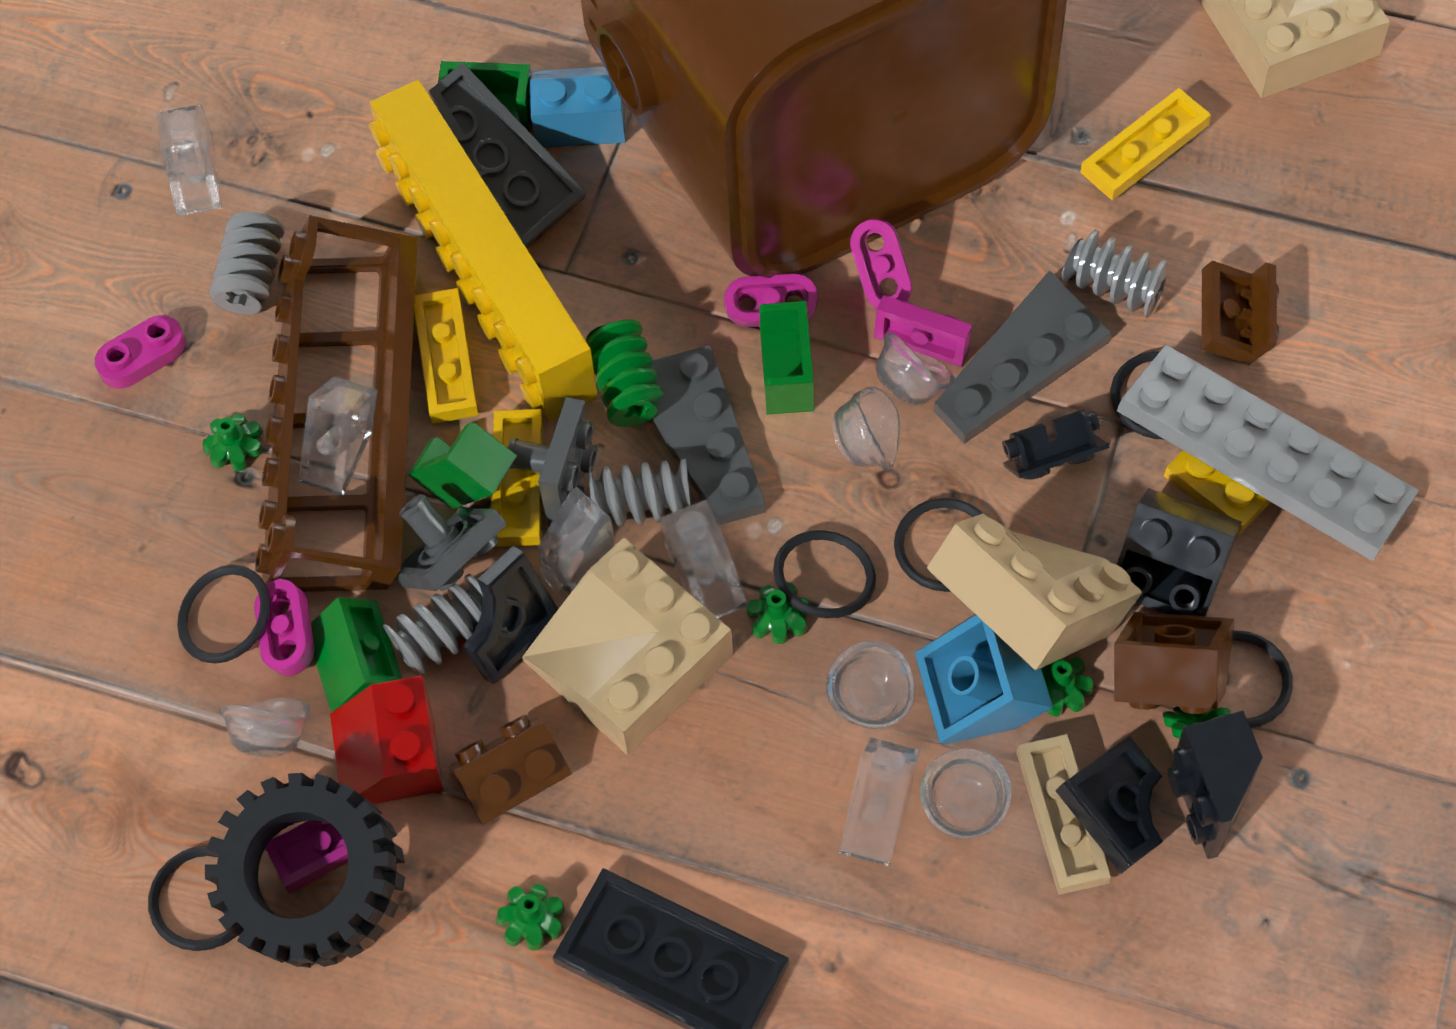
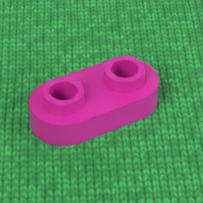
[850,218,913,308]
[724,274,818,327]
[95,315,186,388]
[254,579,315,676]

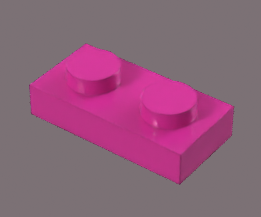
[874,295,972,367]
[265,820,348,894]

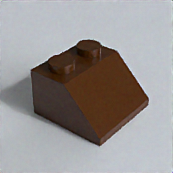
[1114,612,1234,714]

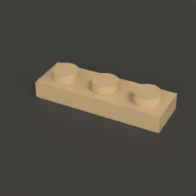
[1016,734,1111,895]

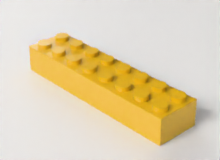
[368,79,598,422]

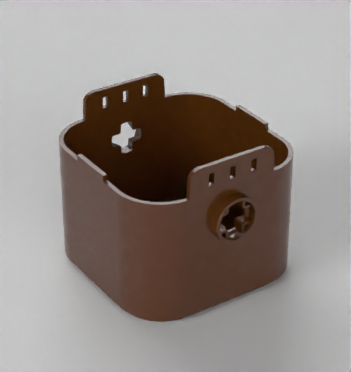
[581,0,1067,278]

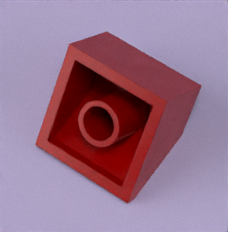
[330,675,444,804]

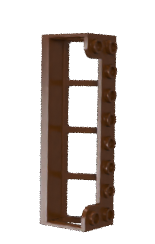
[255,215,418,592]

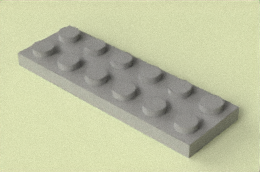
[1117,345,1419,561]

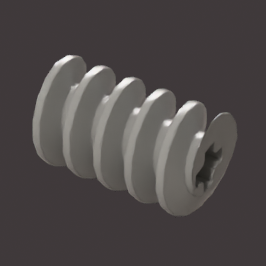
[209,212,285,315]
[1061,229,1167,318]
[589,459,691,528]
[383,573,483,675]

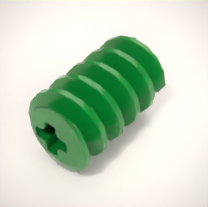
[586,319,663,427]

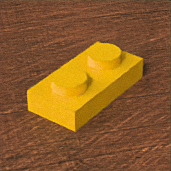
[1164,450,1271,535]

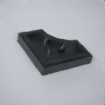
[463,546,558,684]
[1055,736,1163,874]

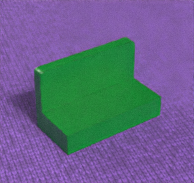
[311,597,403,712]

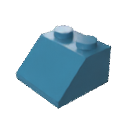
[530,67,625,148]
[915,615,1053,744]

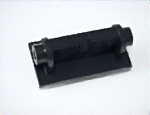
[1002,409,1110,480]

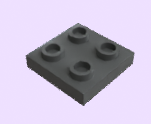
[508,397,598,531]
[396,494,507,591]

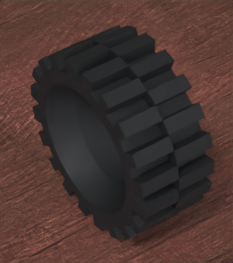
[205,773,405,968]

